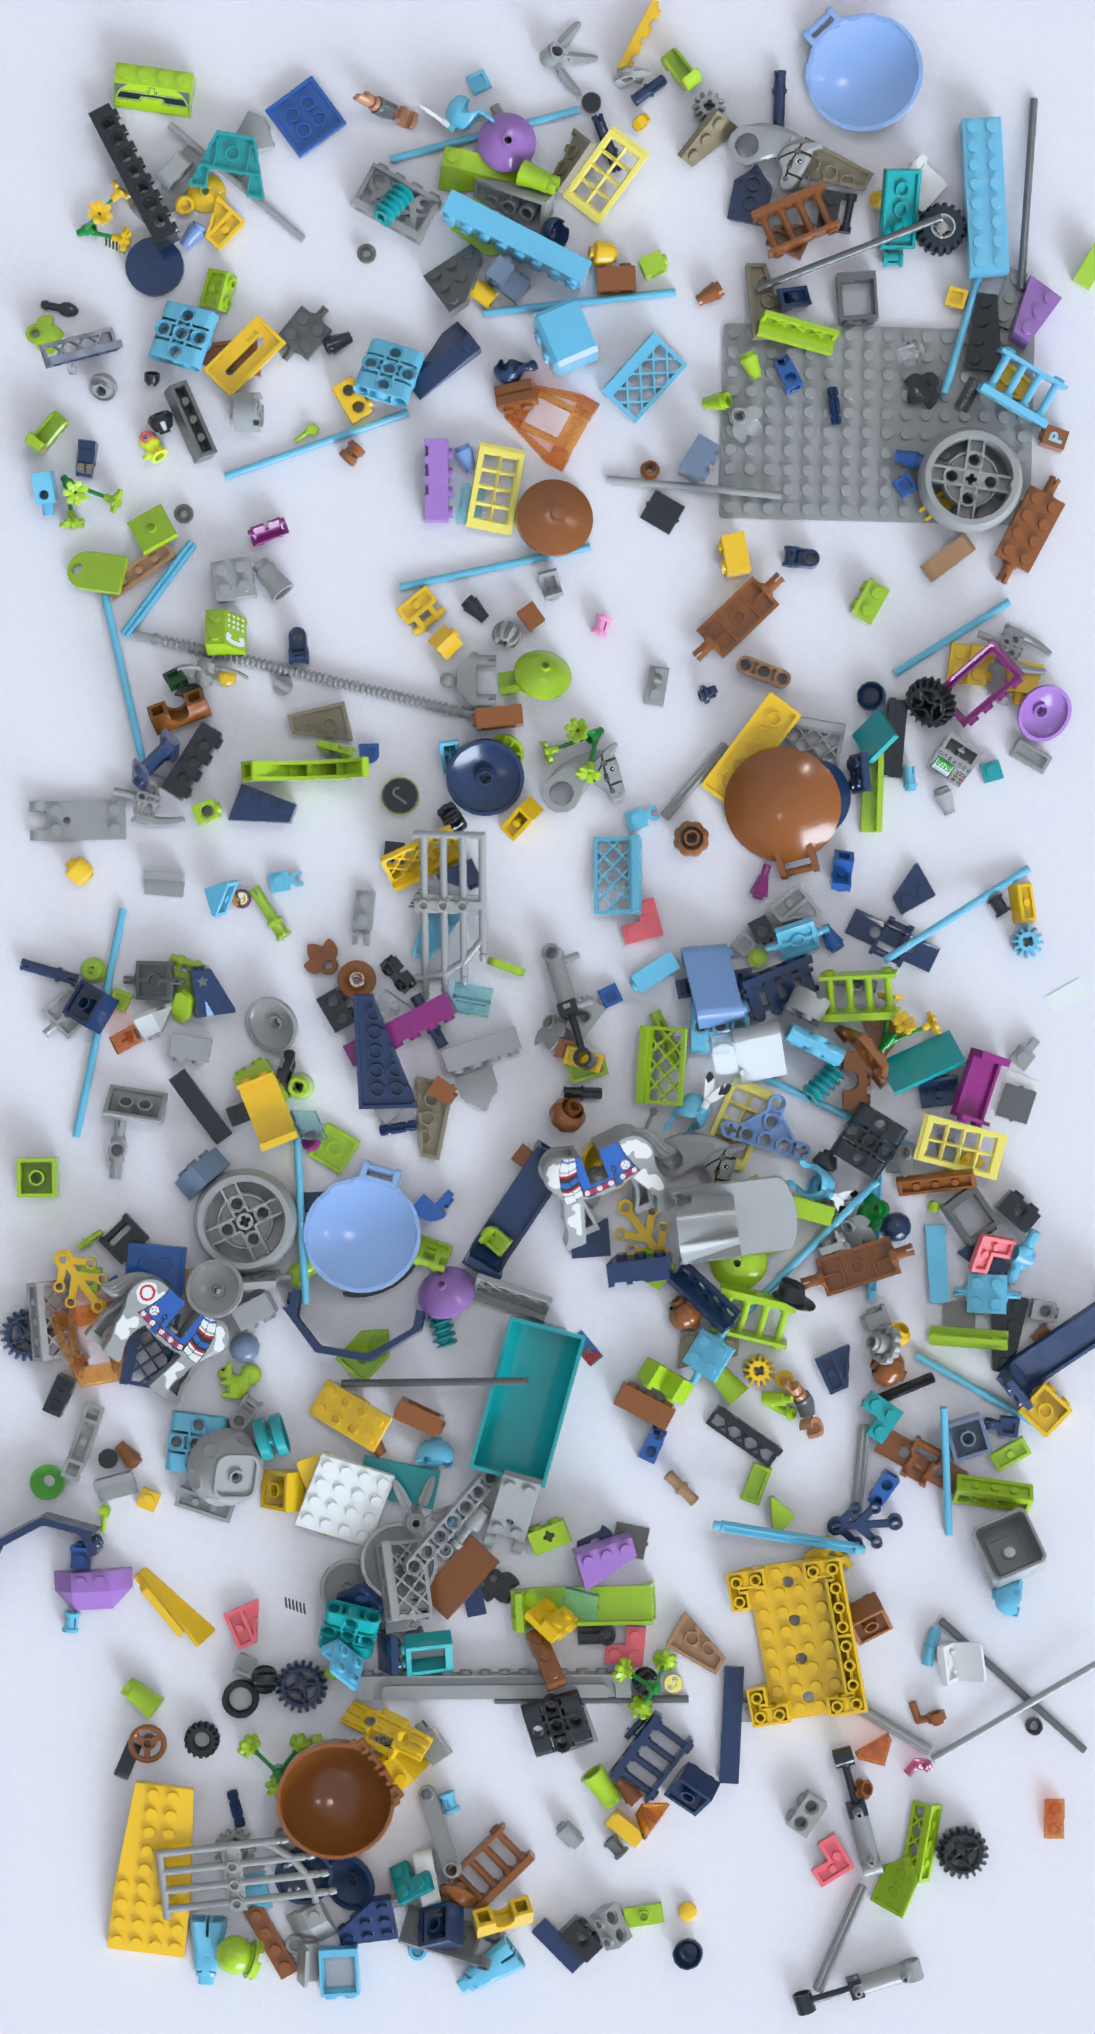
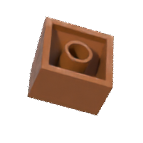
[849,1591,894,1646]

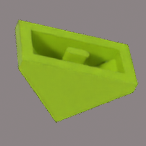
[770,1495,795,1530]

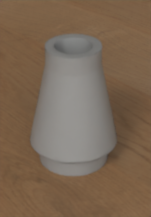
[933,785,955,816]

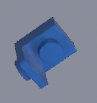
[70,1541,91,1569]

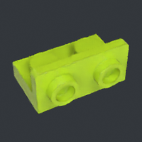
[199,268,237,314]
[850,578,890,625]

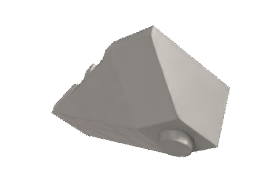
[473,178,555,235]

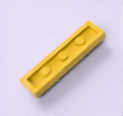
[617,0,661,72]

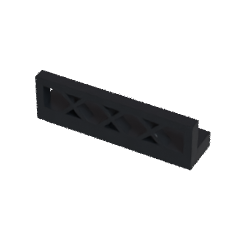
[883,697,908,778]
[705,1404,783,1467]

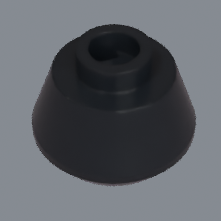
[147,410,173,435]
[812,1149,837,1172]

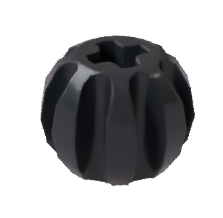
[252,1665,277,1694]
[631,1666,661,1696]

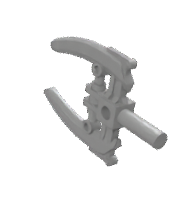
[977,623,1052,675]
[113,773,192,826]

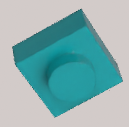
[979,759,1004,784]

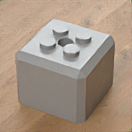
[972,1508,1047,1588]

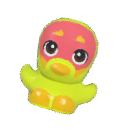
[138,430,167,463]

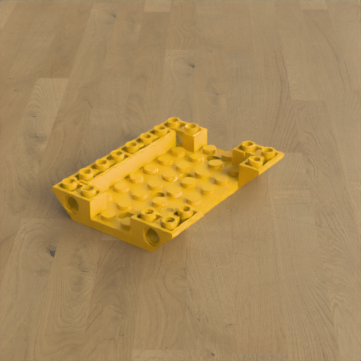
[725,1556,868,1728]

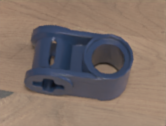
[781,546,820,569]
[288,627,309,665]

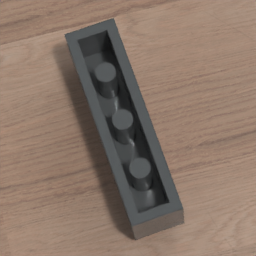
[163,380,218,464]

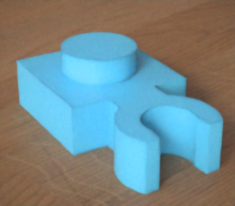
[624,805,660,832]
[268,871,304,893]

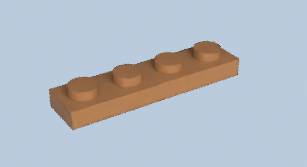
[108,543,176,601]

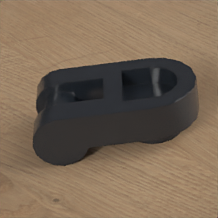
[276,1049,296,1085]

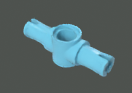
[1006,1228,1041,1285]

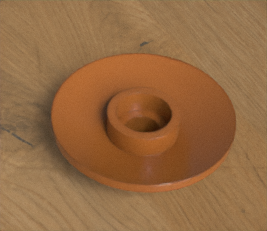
[337,960,376,999]

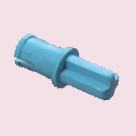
[921,1626,941,1667]

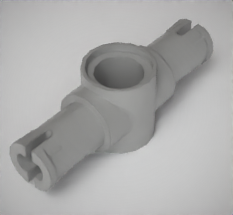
[108,1120,128,1179]

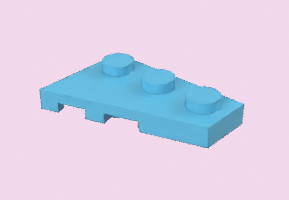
[411,913,460,961]

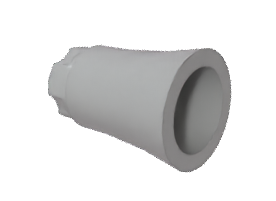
[252,557,294,602]

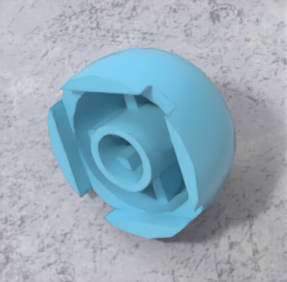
[415,1436,454,1468]
[991,1579,1023,1617]

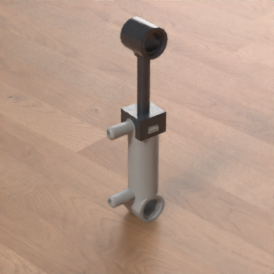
[541,943,597,1070]
[832,1745,884,1878]
[792,1957,924,2016]

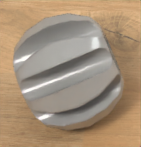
[492,620,521,650]

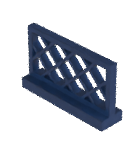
[118,1314,181,1389]

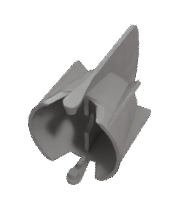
[667,1176,797,1265]

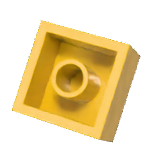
[716,531,751,579]

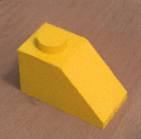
[500,796,544,841]

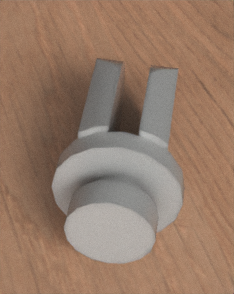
[936,1133,956,1162]

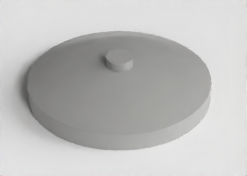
[359,1523,438,1602]

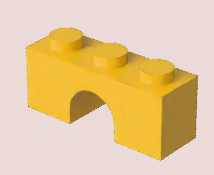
[471,1895,534,1938]

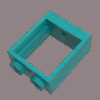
[401,1630,454,1676]

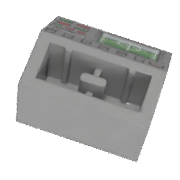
[927,732,983,787]

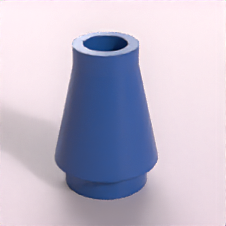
[894,449,924,470]
[822,923,845,954]

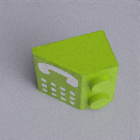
[205,609,247,656]

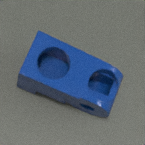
[773,354,803,396]
[637,1425,667,1464]
[866,1468,900,1507]

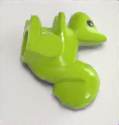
[217,1362,262,1400]

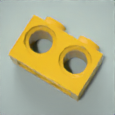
[331,376,373,425]

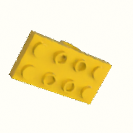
[308,1379,393,1452]

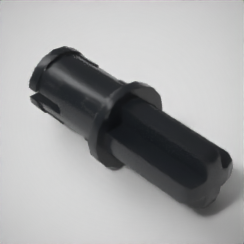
[564,1085,603,1101]

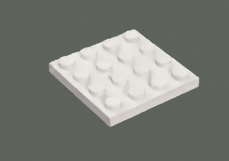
[295,1452,395,1545]

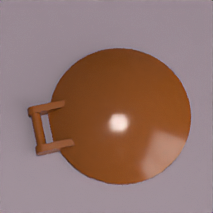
[724,747,841,880]

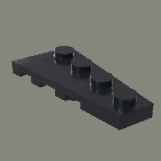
[964,292,1003,374]
[991,1297,1029,1372]

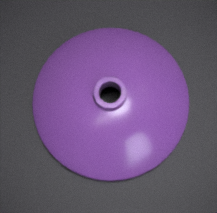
[478,113,536,173]
[1017,685,1072,742]
[418,1266,475,1319]

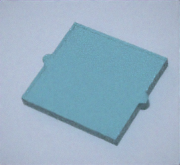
[289,1110,327,1140]
[562,1586,599,1621]

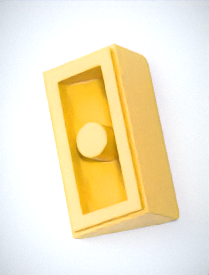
[1008,882,1037,924]

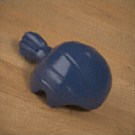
[493,359,538,384]

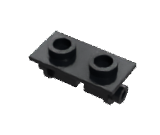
[380,954,417,995]

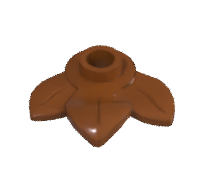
[303,939,338,975]

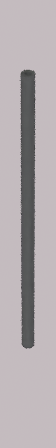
[1017,98,1038,291]
[756,214,943,292]
[341,1377,529,1387]
[938,1618,1087,1753]
[494,1695,689,1704]

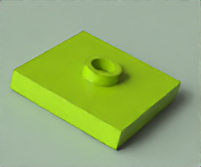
[127,504,178,555]

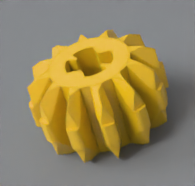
[742,1353,775,1387]

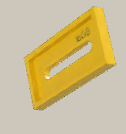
[203,315,286,397]

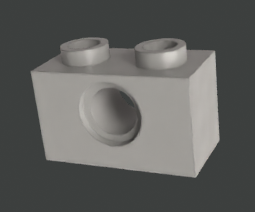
[564,995,606,1040]

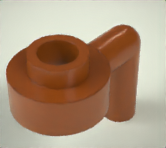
[908,1701,947,1726]

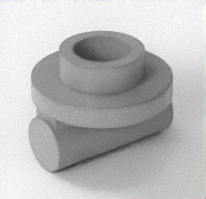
[272,676,293,696]

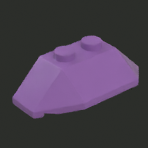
[54,1567,133,1610]

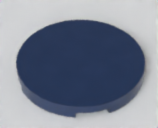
[125,237,184,297]

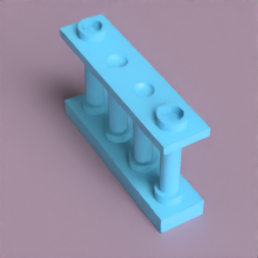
[975,346,1068,428]

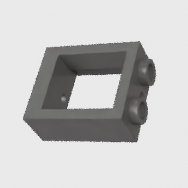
[835,270,879,326]
[939,1187,1001,1246]

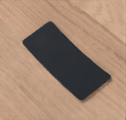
[114,1741,142,1780]

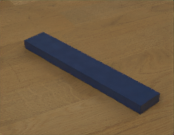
[719,1665,744,1784]

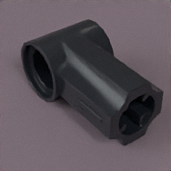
[578,1625,616,1646]

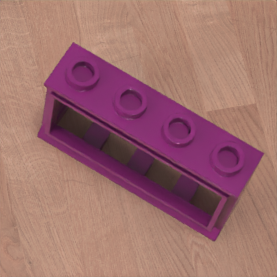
[944,639,1025,728]

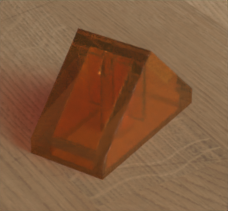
[109,1024,145,1055]
[855,1733,892,1767]
[635,1802,670,1840]

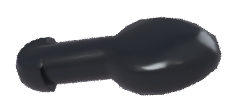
[41,300,79,317]

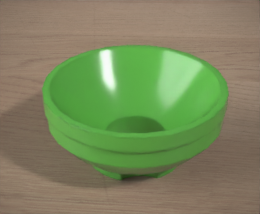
[30,1464,66,1500]

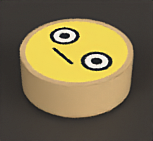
[664,1673,683,1693]

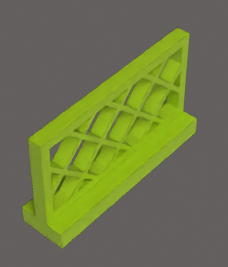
[635,1025,688,1106]
[928,1325,1009,1351]

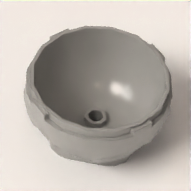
[187,1428,264,1506]

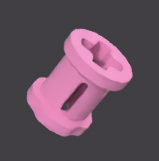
[590,613,613,638]

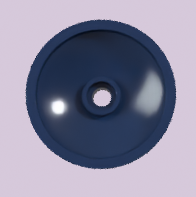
[274,1848,333,1905]
[329,1856,375,1911]

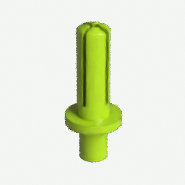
[77,1229,104,1250]

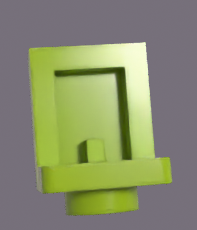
[478,1226,513,1256]

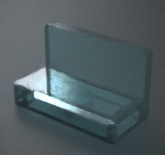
[456,482,486,525]
[452,982,493,1018]

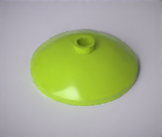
[514,650,572,700]
[709,1252,768,1288]

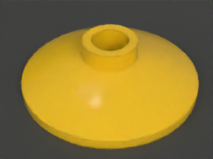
[187,174,226,213]

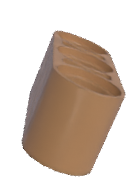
[920,533,976,583]
[736,656,791,689]

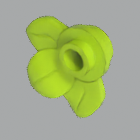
[25,315,65,354]

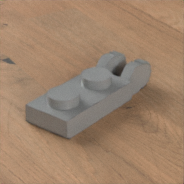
[352,890,376,946]

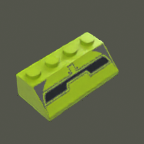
[113,62,196,118]

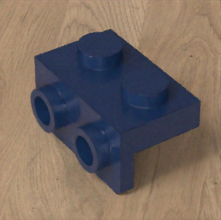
[918,1074,958,1109]

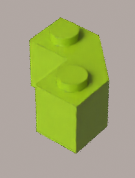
[636,1357,695,1405]

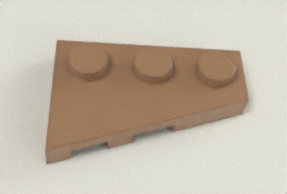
[665,1612,726,1675]

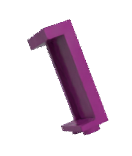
[950,1047,1011,1128]

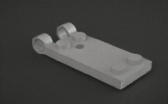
[29,800,126,841]
[483,1470,543,1554]

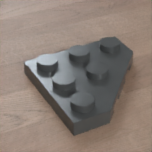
[423,244,483,316]

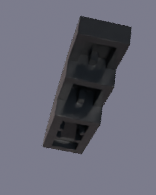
[169,1069,232,1145]

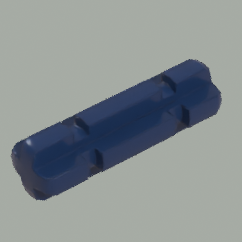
[827,386,842,426]
[379,1120,417,1136]
[227,1789,245,1828]

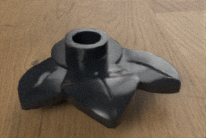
[904,372,939,409]
[482,1568,520,1604]

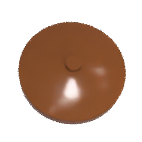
[515,479,593,557]

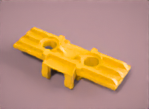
[340,1700,434,1761]

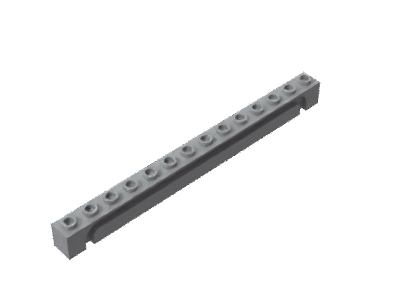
[358,1668,631,1700]

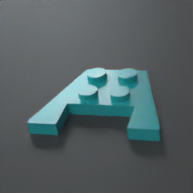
[189,130,264,201]

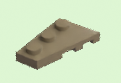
[677,108,738,167]
[554,128,597,195]

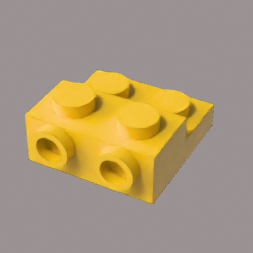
[946,642,994,687]
[1017,1382,1073,1438]
[523,1597,578,1644]

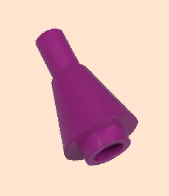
[749,863,771,900]

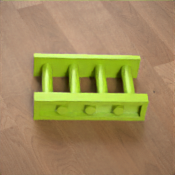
[818,967,902,1023]
[710,1282,797,1350]

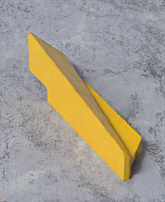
[133,1567,215,1647]

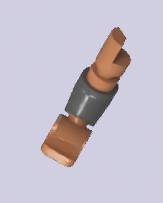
[353,91,419,130]
[782,1378,824,1439]

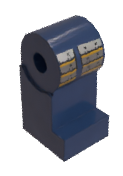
[76,439,98,478]

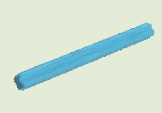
[121,540,197,638]

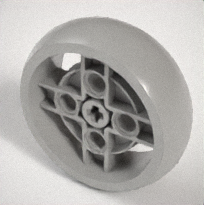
[917,427,1023,533]
[193,1168,298,1273]

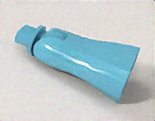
[190,1914,228,1985]
[456,1935,526,1994]

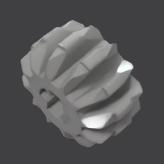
[692,90,726,123]

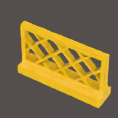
[379,824,459,893]

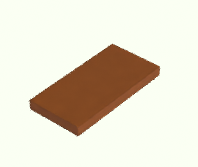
[421,1535,500,1620]

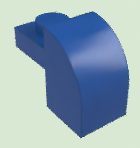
[830,849,854,892]
[413,1189,454,1221]

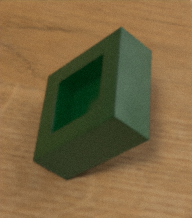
[162,667,189,692]

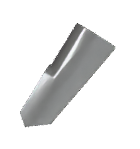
[129,146,201,227]

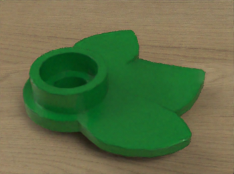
[856,1193,890,1232]

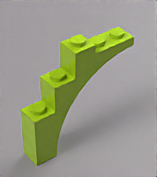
[241,757,370,782]

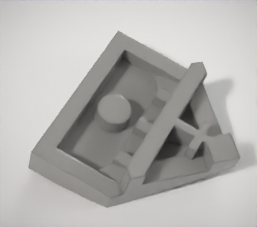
[236,111,275,153]
[455,1066,498,1112]

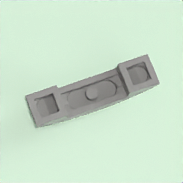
[60,1402,105,1482]

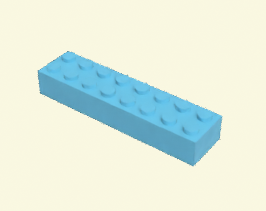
[959,116,1010,279]
[441,189,592,290]

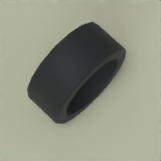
[222,1679,260,1719]

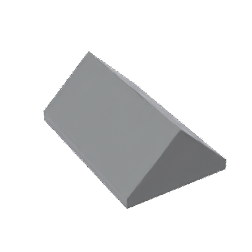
[103,1084,168,1124]

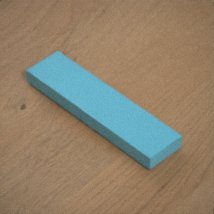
[924,1224,950,1303]

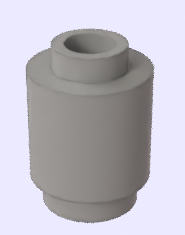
[556,1820,584,1849]

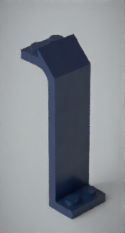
[462,1139,553,1280]
[996,1302,1095,1411]

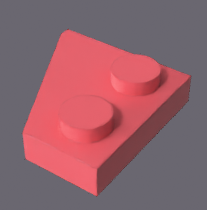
[223,1599,259,1650]

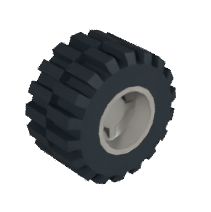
[916,202,967,257]

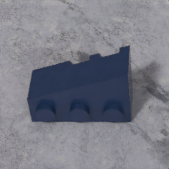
[228,784,298,824]
[606,1250,674,1287]

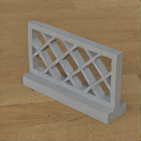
[778,716,846,767]
[472,1273,553,1323]
[26,1278,80,1362]
[376,1538,434,1623]

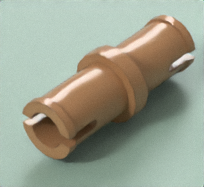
[663,1470,699,1506]

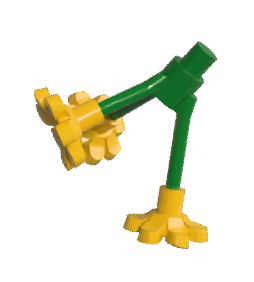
[76,180,132,252]
[877,992,942,1053]

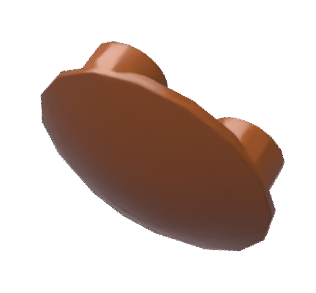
[439,1882,477,1909]

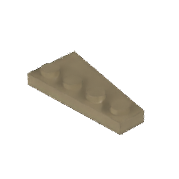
[803,136,874,192]
[745,263,781,340]
[416,1076,455,1160]

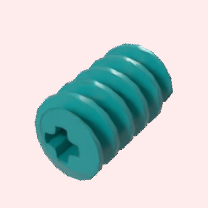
[372,183,414,227]
[803,1063,845,1106]
[427,1317,458,1348]

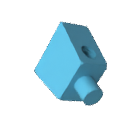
[31,471,58,516]

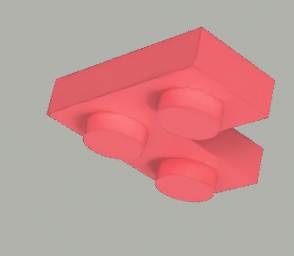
[621,897,664,945]
[967,1233,1016,1274]
[604,1625,646,1666]
[811,1832,855,1887]

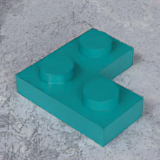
[860,1390,904,1444]
[389,1860,435,1906]

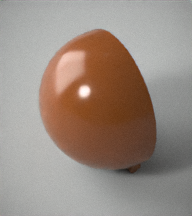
[276,1738,404,1860]

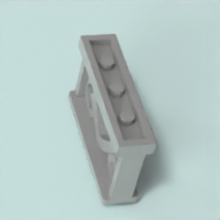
[350,162,442,245]

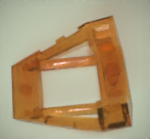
[504,385,600,472]
[51,1301,127,1388]

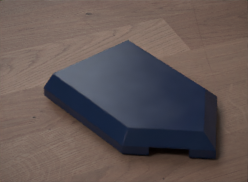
[727,165,773,226]

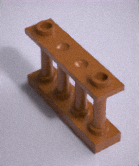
[750,181,841,259]
[447,1822,535,1910]

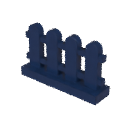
[736,954,820,1022]

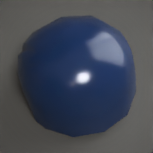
[541,217,569,247]
[857,681,886,711]
[880,1212,911,1242]
[672,1938,703,1970]

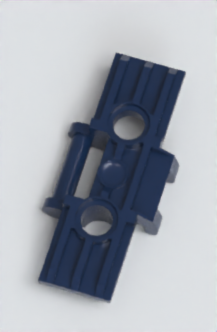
[845,908,940,973]

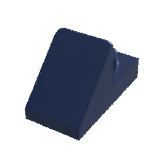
[776,285,812,313]

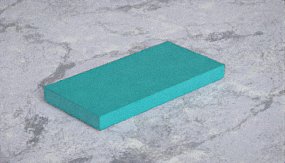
[877,168,922,249]
[886,1030,966,1096]
[363,1455,441,1510]

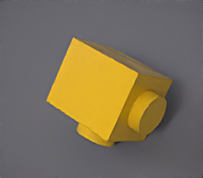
[428,625,463,660]

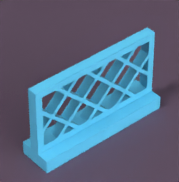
[600,332,687,423]
[594,835,642,915]

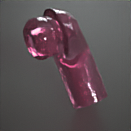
[903,1758,933,1777]

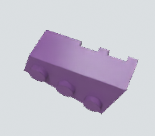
[1008,275,1062,350]
[572,1532,637,1591]

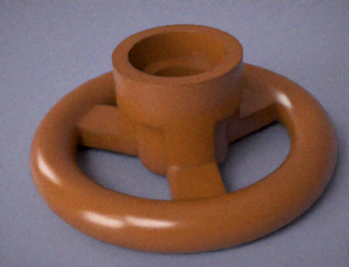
[128,1724,167,1763]

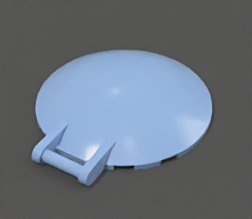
[801,6,923,132]
[303,1160,421,1293]

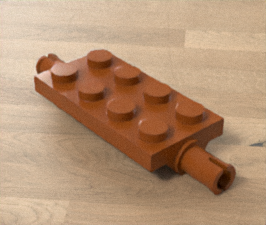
[994,475,1065,584]
[692,572,785,662]
[800,1235,915,1297]

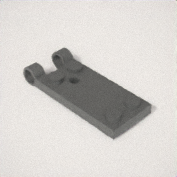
[398,1903,500,1971]

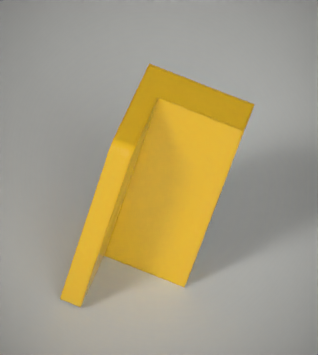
[605,1808,648,1848]

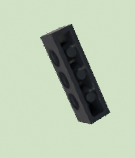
[161,721,224,802]

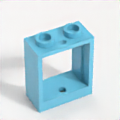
[629,951,681,993]
[318,1944,361,2000]

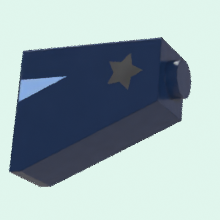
[188,965,236,1018]

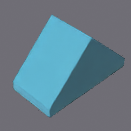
[439,739,460,773]
[204,880,239,917]

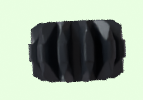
[437,802,467,831]

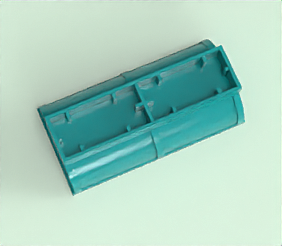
[469,1315,586,1488]

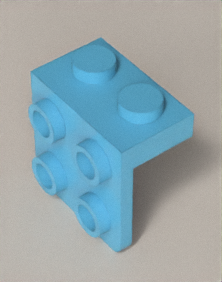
[320,1639,364,1691]

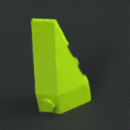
[438,146,519,193]

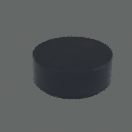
[582,92,601,113]
[98,1448,118,1469]

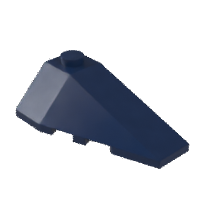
[412,321,481,400]

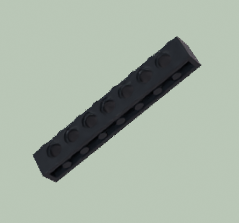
[88,103,180,251]

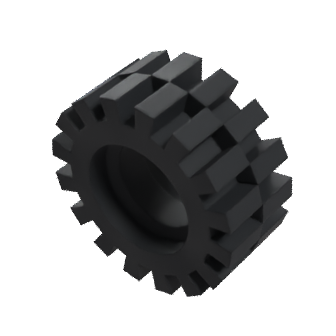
[184,1721,220,1759]

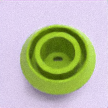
[80,957,107,984]

